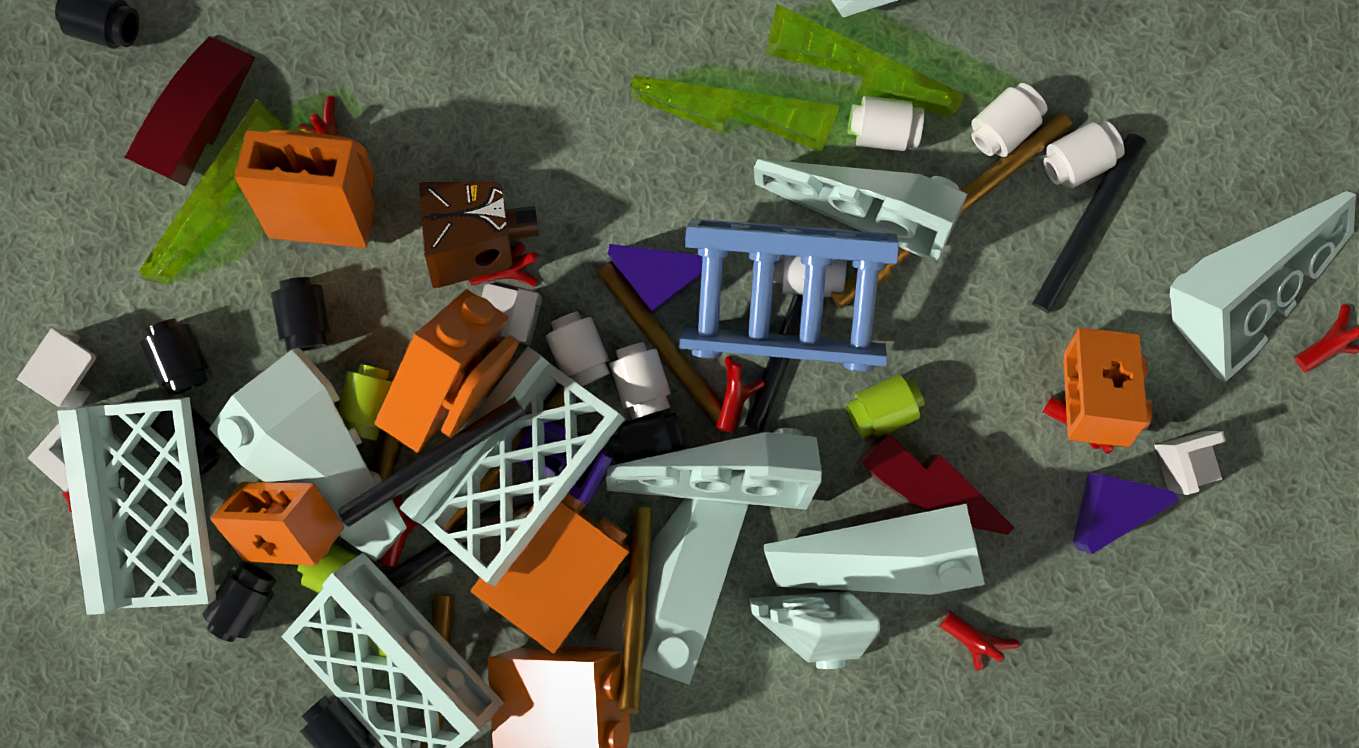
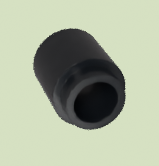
[55,0,140,49]
[271,277,330,353]
[140,318,209,396]
[609,411,686,464]
[203,562,276,642]
[300,695,376,748]

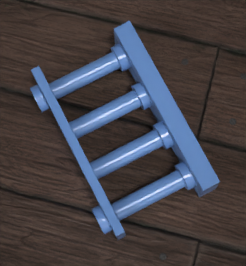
[679,218,899,372]

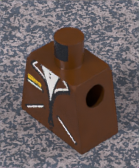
[419,182,539,288]

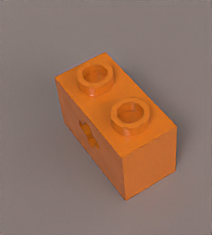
[1063,327,1153,447]
[210,482,345,566]

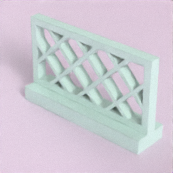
[400,347,625,587]
[57,397,217,615]
[281,553,505,748]

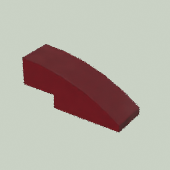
[124,36,255,187]
[855,434,1015,535]

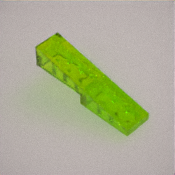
[765,4,964,117]
[630,75,840,153]
[138,99,291,285]

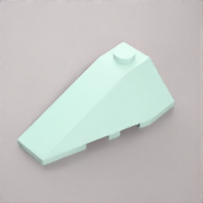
[754,159,968,263]
[1170,191,1356,382]
[209,347,407,561]
[606,428,822,510]
[595,498,749,685]
[764,504,985,595]
[749,591,879,669]

